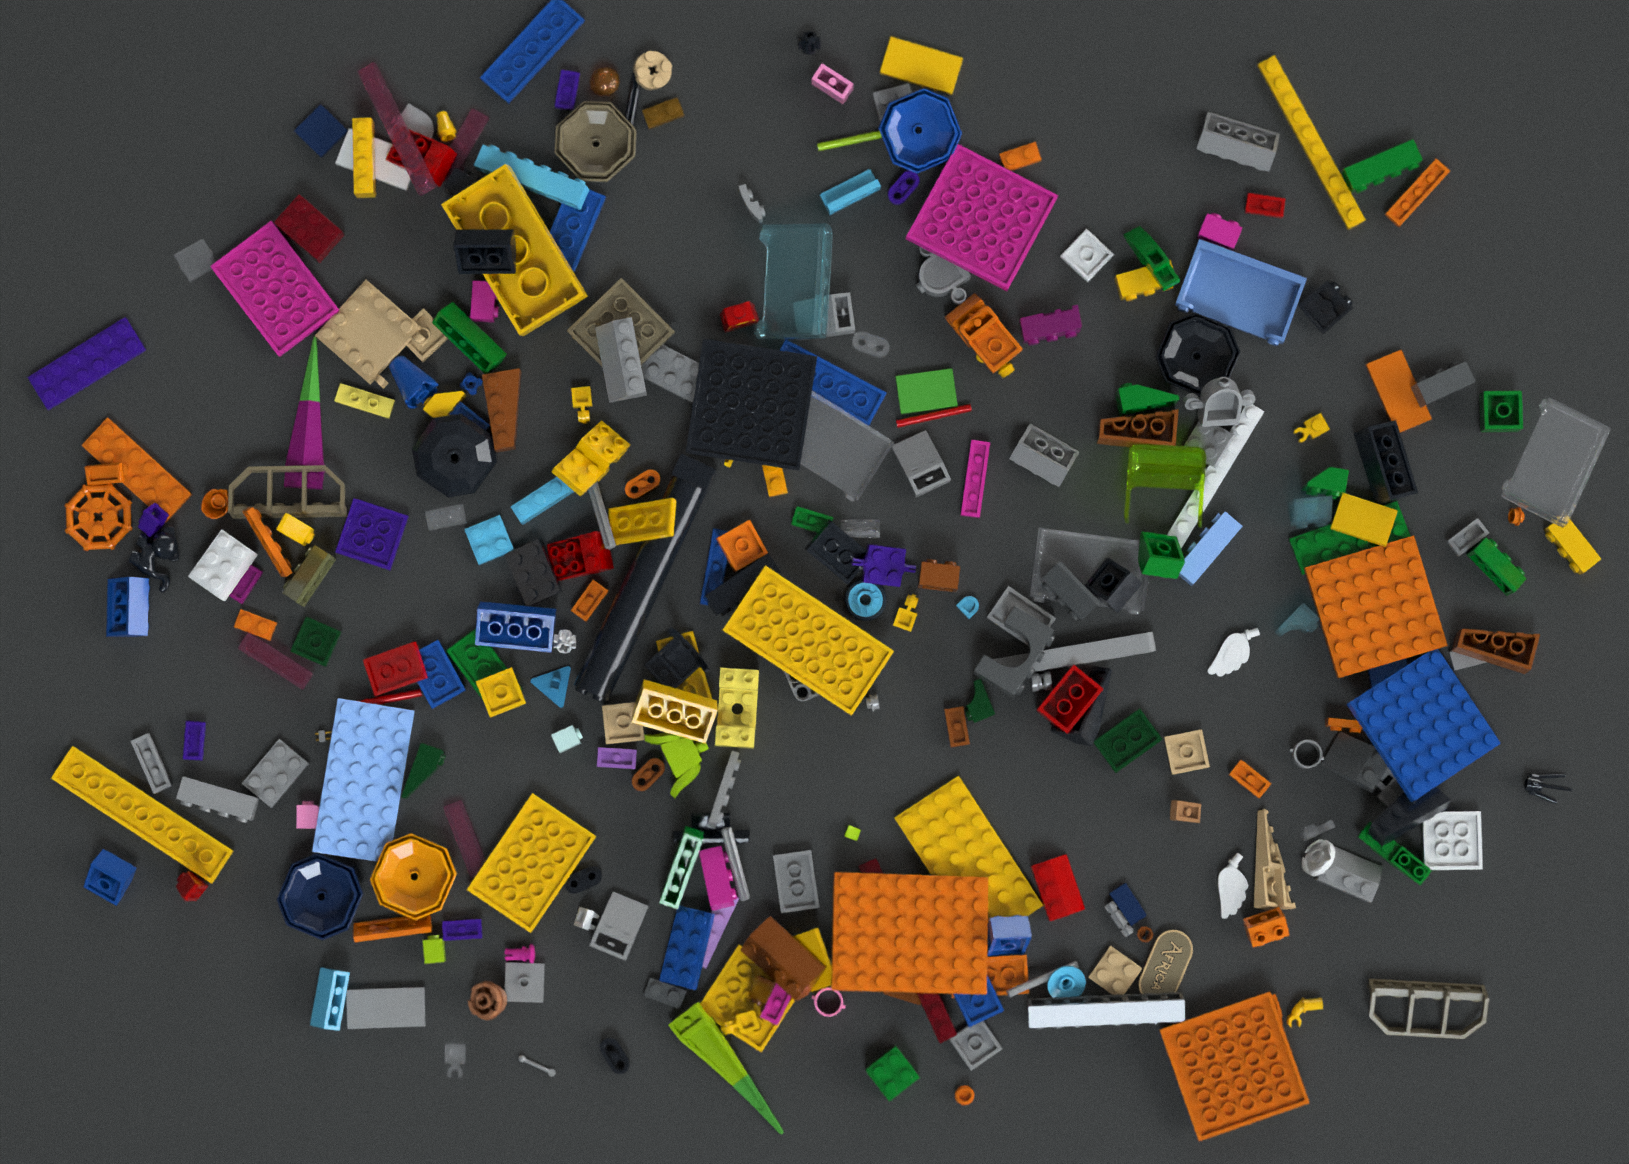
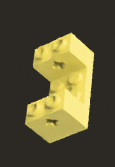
[715,668,759,749]

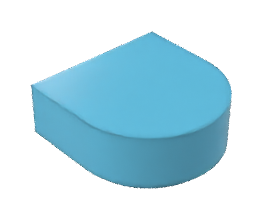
[956,596,979,619]

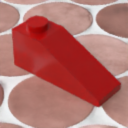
[175,871,209,901]

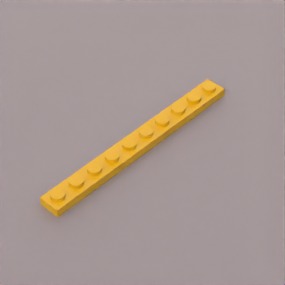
[1257,55,1365,230]

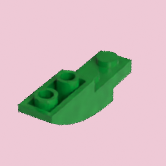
[1123,226,1180,291]
[1357,822,1432,885]

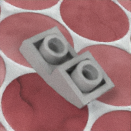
[739,184,765,223]

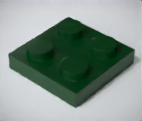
[290,616,342,667]

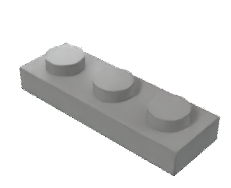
[131,733,173,794]

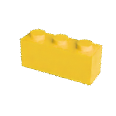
[1114,260,1174,302]
[1544,514,1601,575]

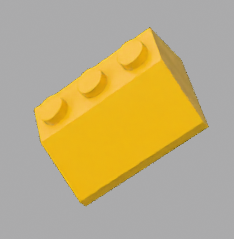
[793,928,832,992]

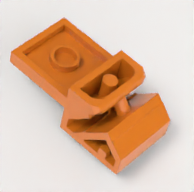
[945,293,1023,374]

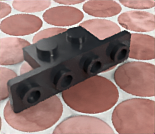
[672,813,750,844]

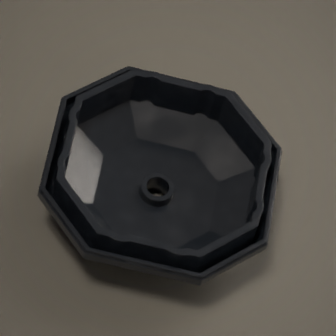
[1155,312,1241,397]
[412,413,497,498]

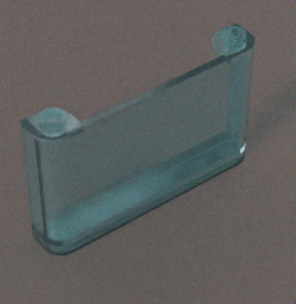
[754,223,833,339]

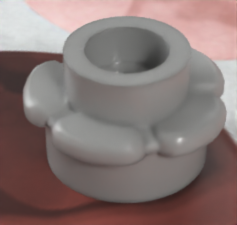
[866,693,880,711]

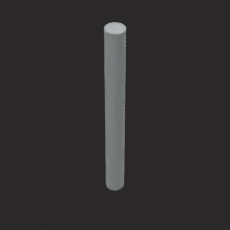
[1006,961,1079,997]

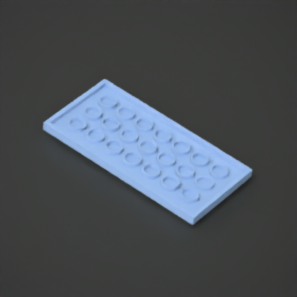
[312,698,414,862]

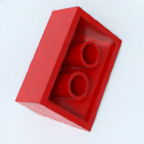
[1036,665,1104,734]
[1030,854,1085,922]

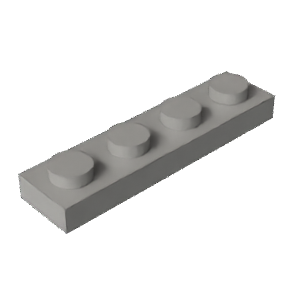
[708,751,741,829]

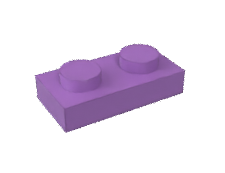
[597,747,637,769]

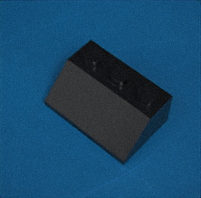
[453,229,516,274]

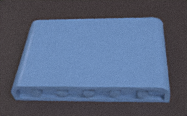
[1175,239,1307,346]

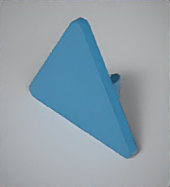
[531,666,571,708]

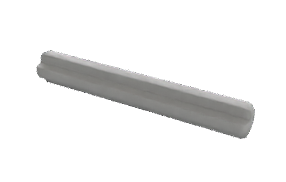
[588,482,616,550]
[721,827,750,901]

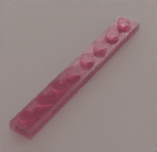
[358,62,437,196]

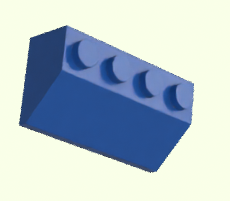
[475,601,556,653]

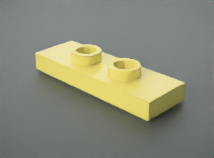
[334,383,395,419]

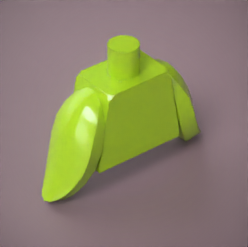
[644,732,709,799]

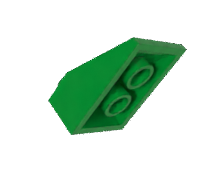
[1115,383,1179,416]

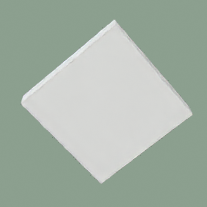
[1060,229,1114,283]

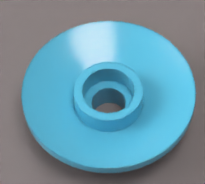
[1047,966,1086,997]

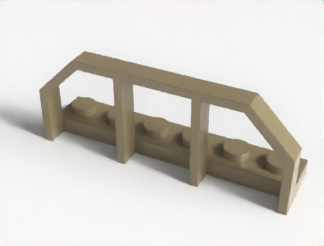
[228,465,348,519]
[1368,979,1489,1039]

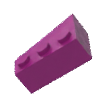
[1019,305,1082,345]

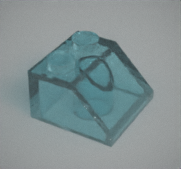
[1288,496,1332,529]

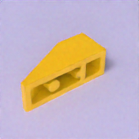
[276,513,315,546]

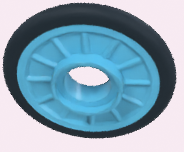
[844,579,887,621]

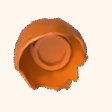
[201,489,229,519]

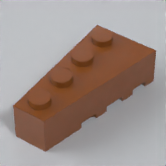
[482,368,521,453]
[1097,409,1179,452]
[1452,629,1540,674]

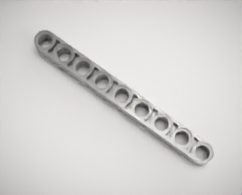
[992,632,1156,672]

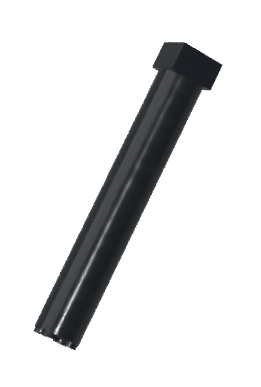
[574,453,717,704]

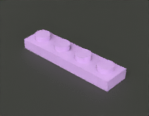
[702,897,739,968]

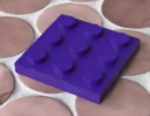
[335,498,409,571]

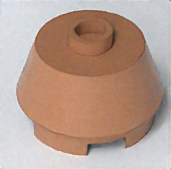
[468,981,507,1020]

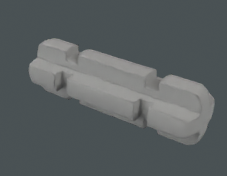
[1105,901,1134,937]

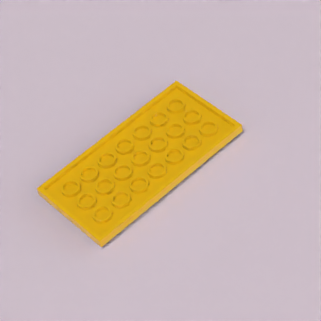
[723,566,894,716]
[894,776,1043,922]

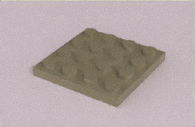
[567,278,675,368]

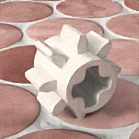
[553,630,576,653]

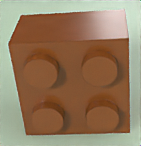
[918,559,960,593]

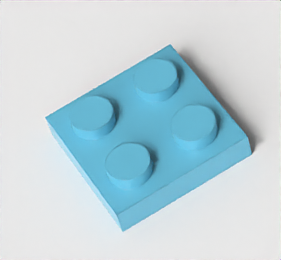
[464,515,514,565]

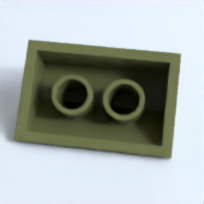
[283,545,336,607]

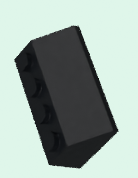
[1354,420,1418,504]

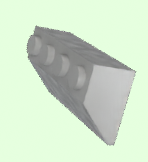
[1197,112,1280,172]
[595,317,647,403]

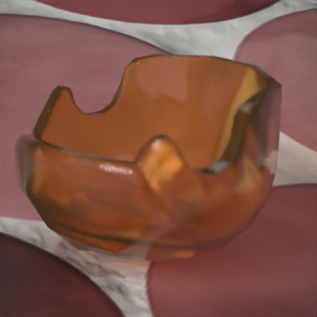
[589,67,620,96]

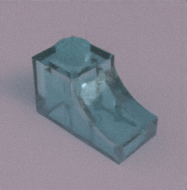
[1275,603,1320,637]

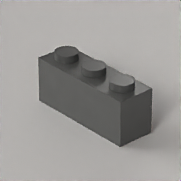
[1411,361,1476,408]

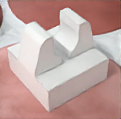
[574,907,599,930]

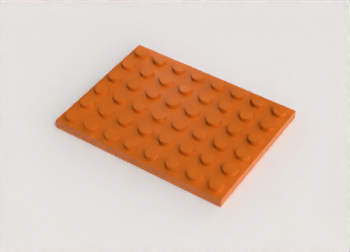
[831,872,988,995]

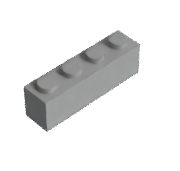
[176,777,260,823]

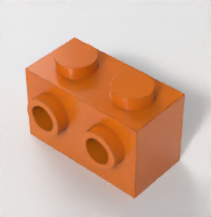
[1243,907,1289,948]

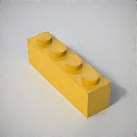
[352,118,376,198]

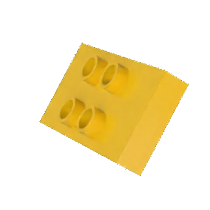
[441,164,588,336]

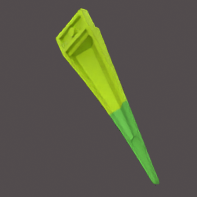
[668,1002,784,1134]

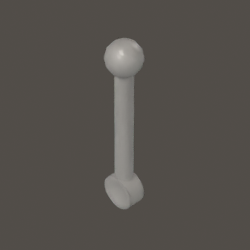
[518,1055,556,1077]

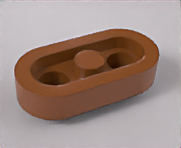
[632,758,665,791]

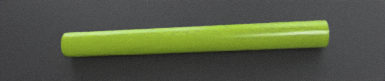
[817,131,882,151]

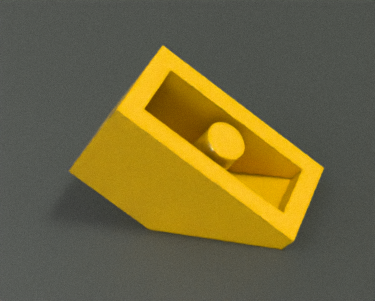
[423,391,466,418]

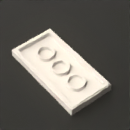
[336,128,413,191]

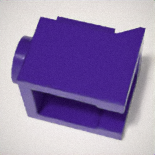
[138,503,169,537]

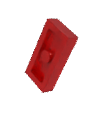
[1245,193,1286,218]

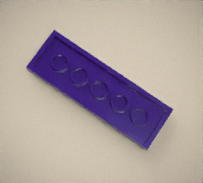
[27,317,146,410]

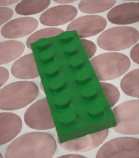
[1289,501,1410,575]

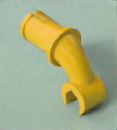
[1286,997,1323,1028]

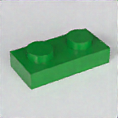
[791,506,833,533]

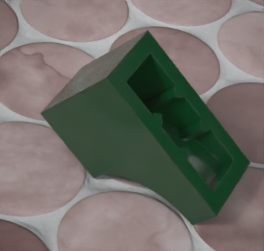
[964,679,995,724]

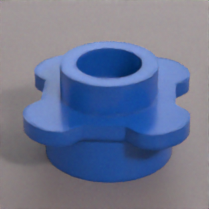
[460,373,482,395]

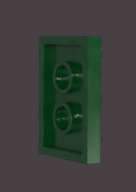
[1093,709,1163,773]

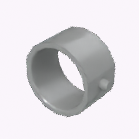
[1290,740,1324,769]

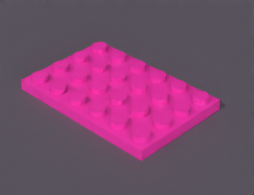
[210,221,340,357]

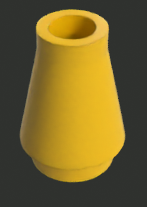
[436,111,456,141]

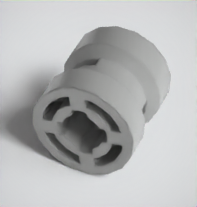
[1031,671,1052,692]

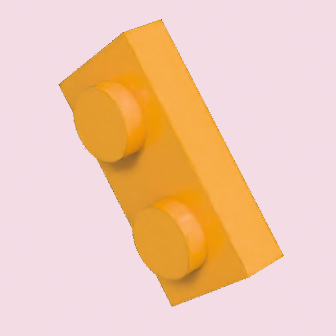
[762,465,788,497]

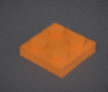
[716,520,768,572]

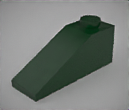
[401,743,446,799]

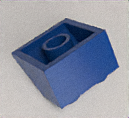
[84,849,136,906]
[987,915,1032,957]

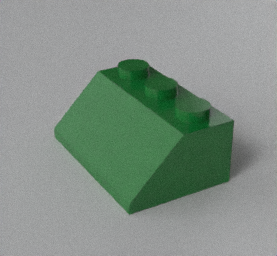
[1466,537,1527,596]

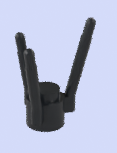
[1525,773,1573,804]

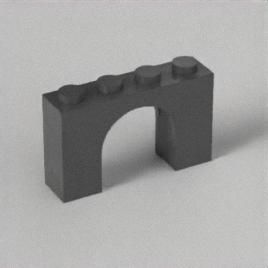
[974,606,1055,698]

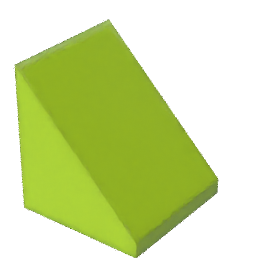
[844,825,861,841]

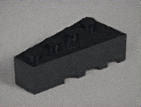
[1368,787,1451,846]

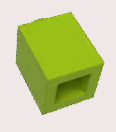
[423,935,446,964]

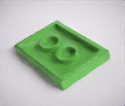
[896,368,958,414]

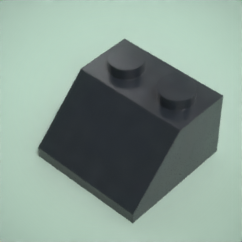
[1084,557,1142,613]

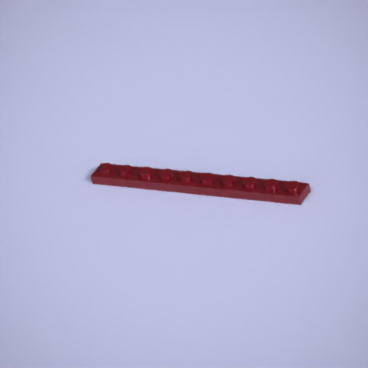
[858,858,957,1044]

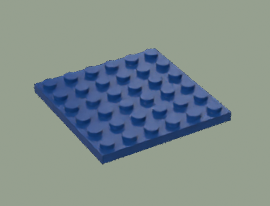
[1347,649,1501,802]

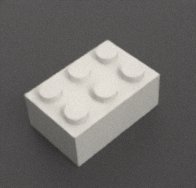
[188,529,258,601]

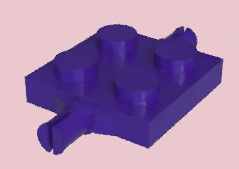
[851,544,916,587]

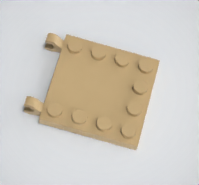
[315,280,427,389]

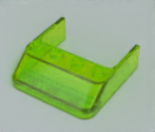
[1124,444,1206,528]

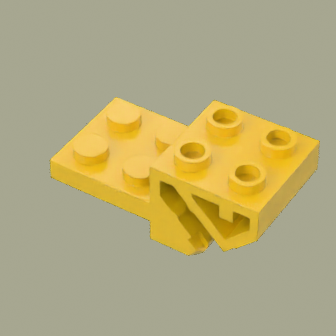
[552,420,630,497]

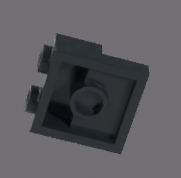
[1299,280,1354,334]

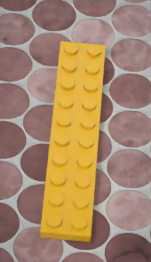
[51,746,234,884]

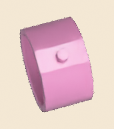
[811,987,846,1017]

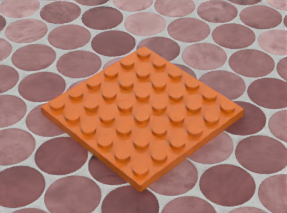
[1304,536,1448,679]
[1159,991,1310,1141]

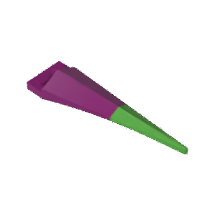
[284,336,325,490]

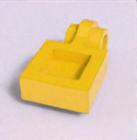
[571,386,592,424]
[893,594,919,632]
[721,1010,760,1035]

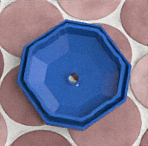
[878,88,962,173]

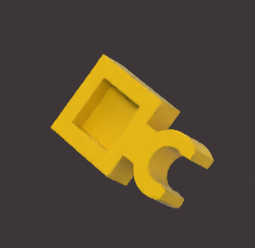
[1293,413,1330,443]

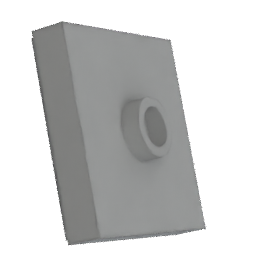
[505,962,545,1003]

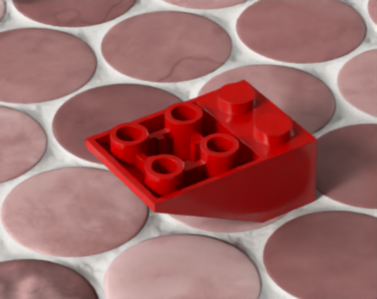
[385,126,457,187]
[547,531,614,581]

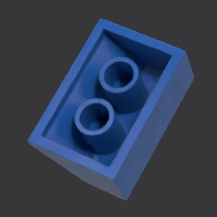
[106,577,150,637]

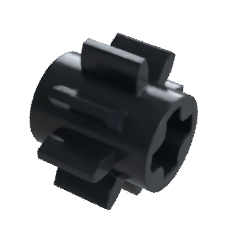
[798,31,821,55]

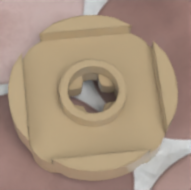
[633,51,672,90]

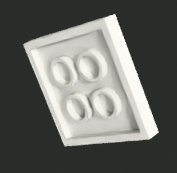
[1422,811,1483,870]

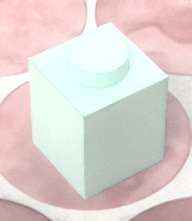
[551,725,583,753]

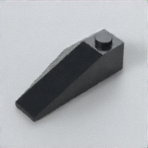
[1051,666,1112,746]

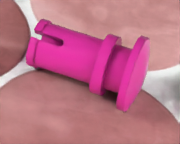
[505,944,535,963]

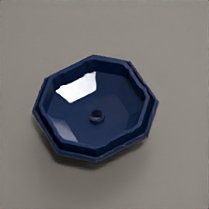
[277,853,364,940]

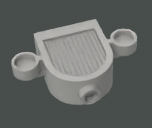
[916,247,971,304]
[1183,377,1255,427]

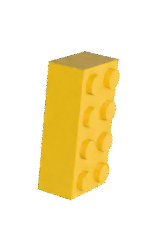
[632,679,718,744]

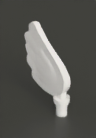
[1207,628,1260,677]
[1217,852,1248,919]

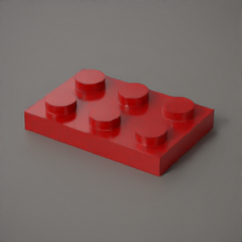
[363,641,428,696]

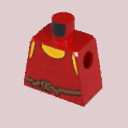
[720,301,760,333]

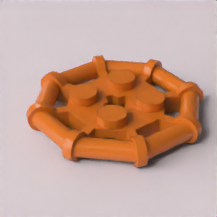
[64,483,133,551]

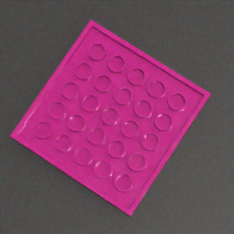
[906,144,1058,291]

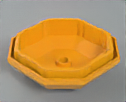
[370,833,457,920]

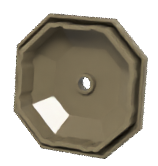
[554,101,637,182]

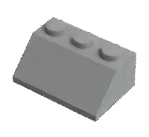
[1009,424,1079,487]
[1314,846,1383,903]

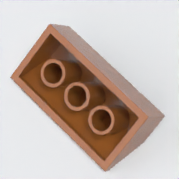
[740,916,826,1001]

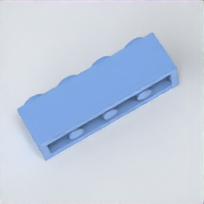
[1179,512,1242,586]

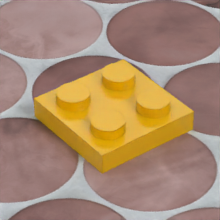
[476,667,526,718]

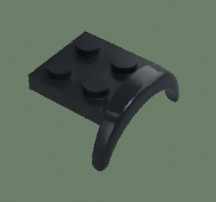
[644,627,709,688]

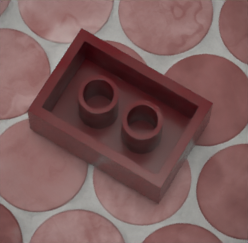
[274,194,345,263]

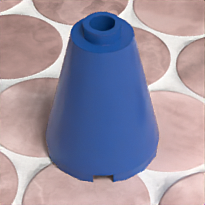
[389,356,439,409]

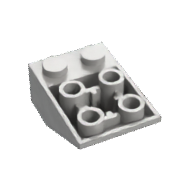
[793,292,855,341]
[891,430,951,498]
[589,892,649,960]

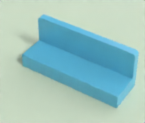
[820,169,881,215]

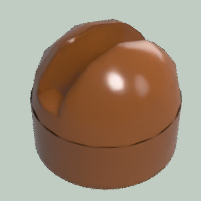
[1137,926,1153,942]

